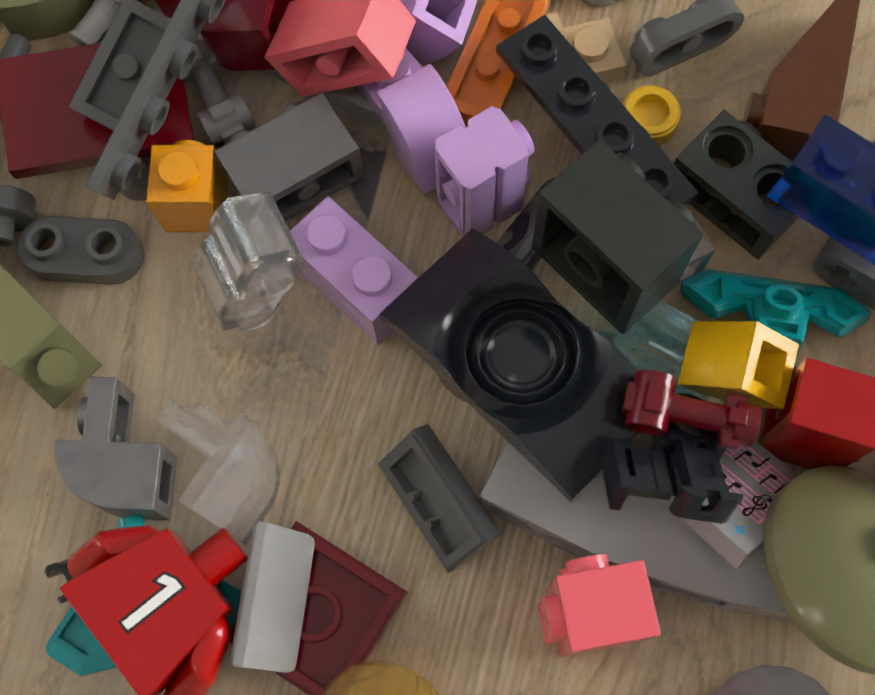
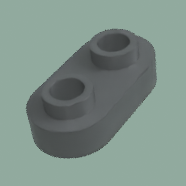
[630,0,744,76]
[17,216,144,285]

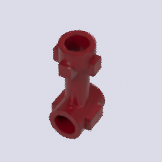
[621,370,761,450]

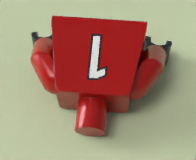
[45,525,248,695]

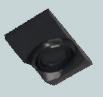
[380,228,638,502]

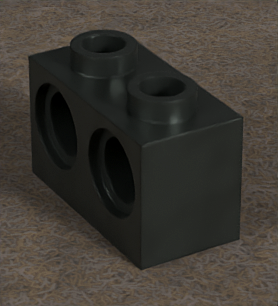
[674,109,822,260]

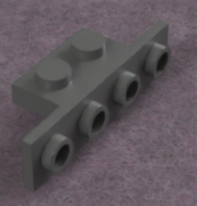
[69,0,225,200]

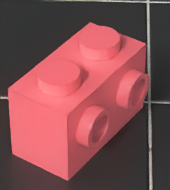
[264,0,416,97]
[538,554,661,657]

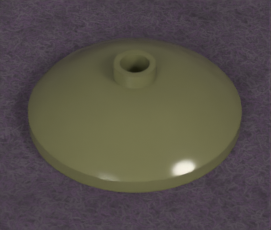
[764,465,875,675]

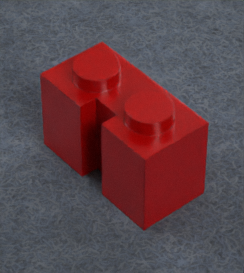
[758,357,875,470]

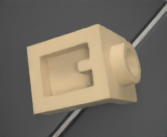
[545,12,627,82]

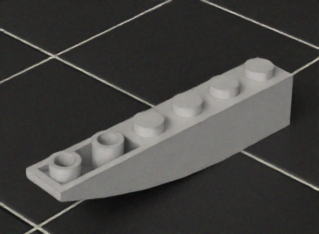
[479,441,794,623]

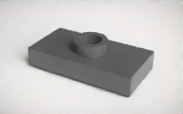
[378,424,502,573]

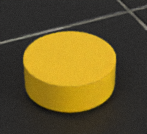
[623,85,681,146]

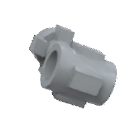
[184,40,255,145]

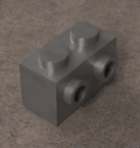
[214,92,365,234]

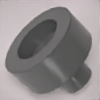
[0,185,36,247]

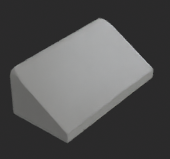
[230,521,315,673]

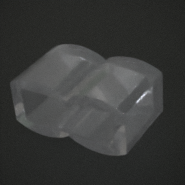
[193,191,303,331]

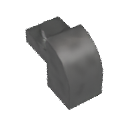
[55,376,177,520]

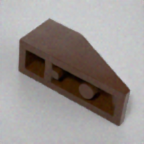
[743,0,860,168]

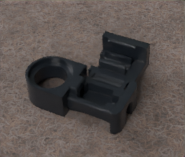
[601,393,743,524]

